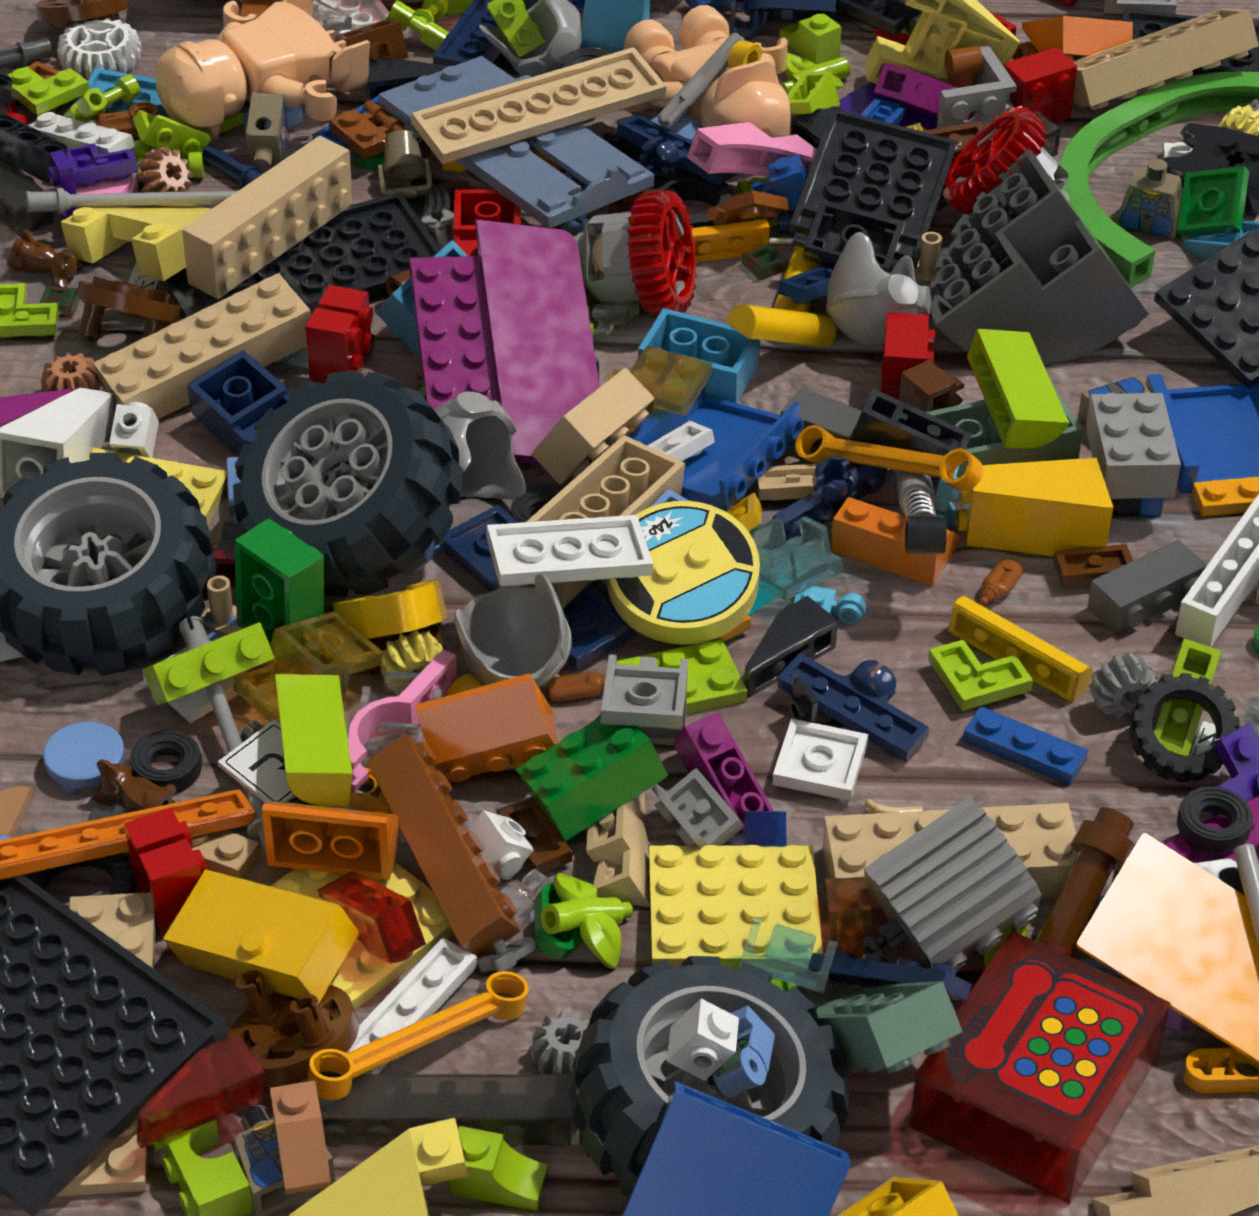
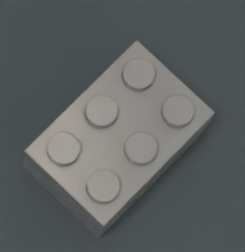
[1086,392,1181,499]

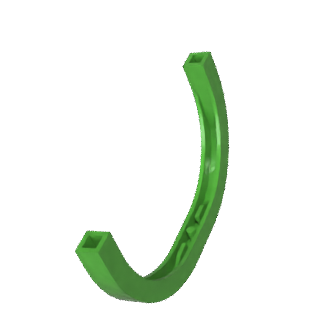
[1060,71,1259,287]

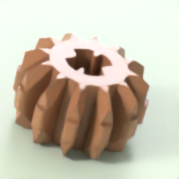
[136,147,194,192]
[40,353,101,392]

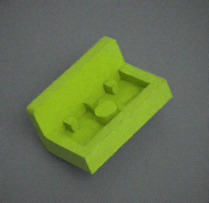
[487,0,545,58]
[133,110,211,159]

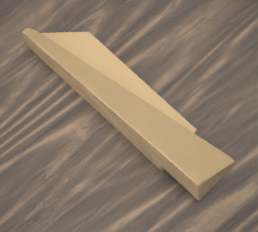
[586,792,650,907]
[1092,1146,1259,1216]

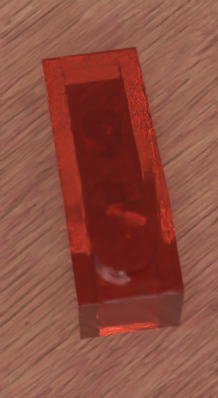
[317,871,426,964]
[137,1035,265,1149]

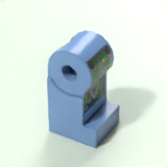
[713,1005,775,1098]

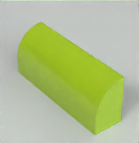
[967,329,1069,449]
[275,674,353,806]

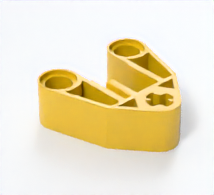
[333,579,447,641]

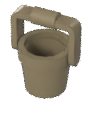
[378,130,433,199]

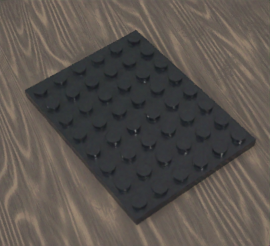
[0,875,230,1216]

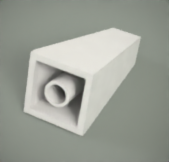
[0,388,114,499]

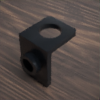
[789,676,844,728]

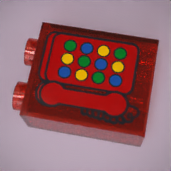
[909,930,1171,1205]

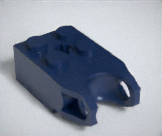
[187,350,290,455]

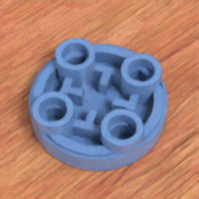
[43,721,125,794]

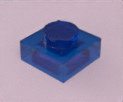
[745,811,787,847]

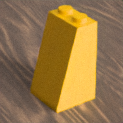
[955,458,1113,557]

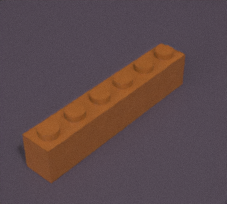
[367,733,521,958]

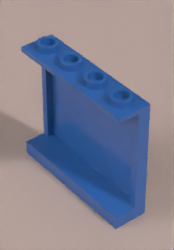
[628,374,804,511]
[1146,374,1259,494]
[621,1081,851,1216]

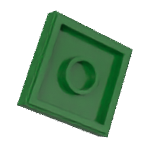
[1176,166,1249,237]

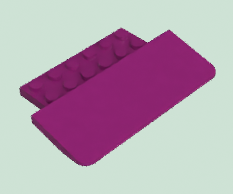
[409,220,600,465]

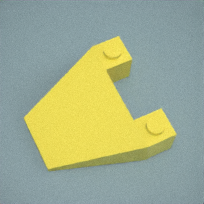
[865,0,1020,84]
[61,205,211,281]
[288,1118,468,1216]

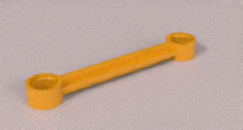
[795,425,983,492]
[307,971,529,1100]

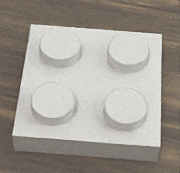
[772,718,868,801]

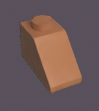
[270,1081,331,1195]

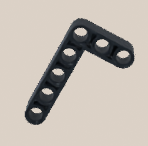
[0,73,68,183]

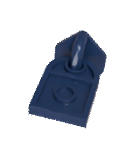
[730,0,836,40]

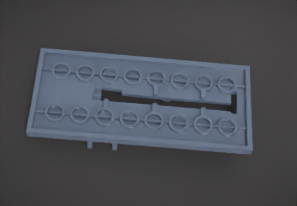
[378,56,654,228]

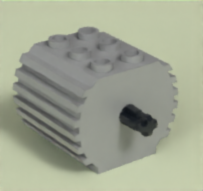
[862,796,1042,973]

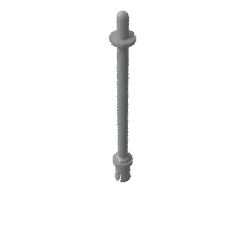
[25,188,239,215]
[179,616,267,857]

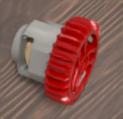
[942,106,1070,214]
[575,190,698,317]

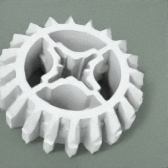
[57,18,142,80]

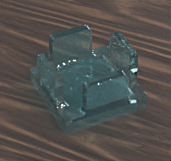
[749,516,844,601]
[739,917,838,993]

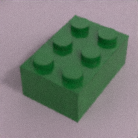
[235,518,324,663]
[516,714,668,841]

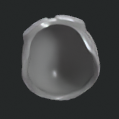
[479,0,582,77]
[826,232,932,346]
[434,391,526,499]
[454,574,572,687]

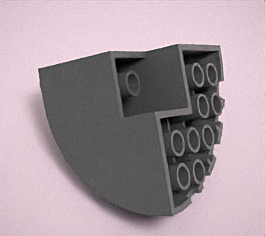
[930,149,1149,365]

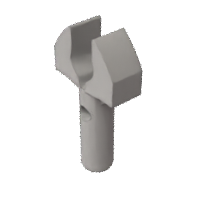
[422,208,454,250]

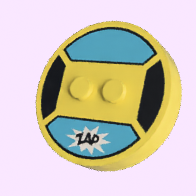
[607,501,760,645]

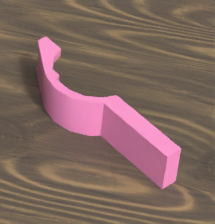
[348,649,457,791]

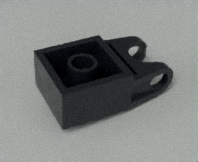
[1162,123,1259,216]

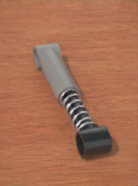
[890,469,947,554]

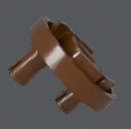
[36,0,129,28]
[75,276,181,339]
[227,971,359,1086]

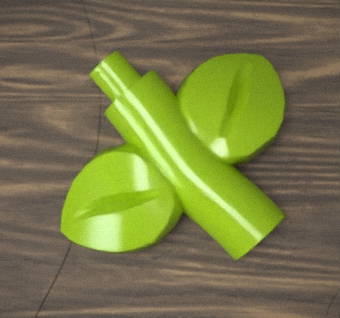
[781,53,850,94]
[541,873,633,970]

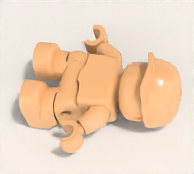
[156,0,370,144]
[623,5,791,138]

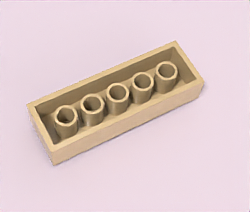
[1072,8,1259,110]
[182,136,353,299]
[93,273,311,419]
[527,435,685,609]
[822,803,1078,911]

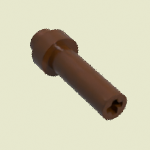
[1028,807,1135,973]

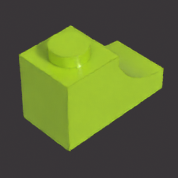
[779,13,842,64]
[787,71,840,115]
[449,1126,548,1211]

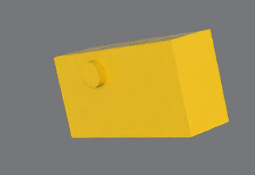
[163,869,360,1003]

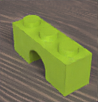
[142,622,275,706]
[146,1085,253,1216]

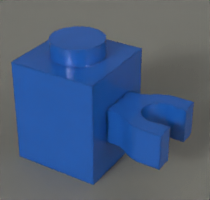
[751,154,808,213]

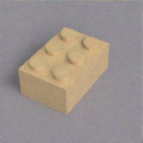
[531,367,655,485]

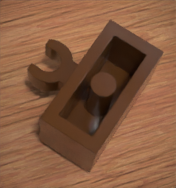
[335,18,409,61]
[899,360,965,412]

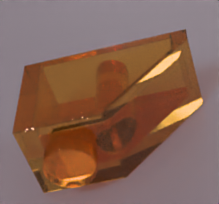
[822,878,872,959]

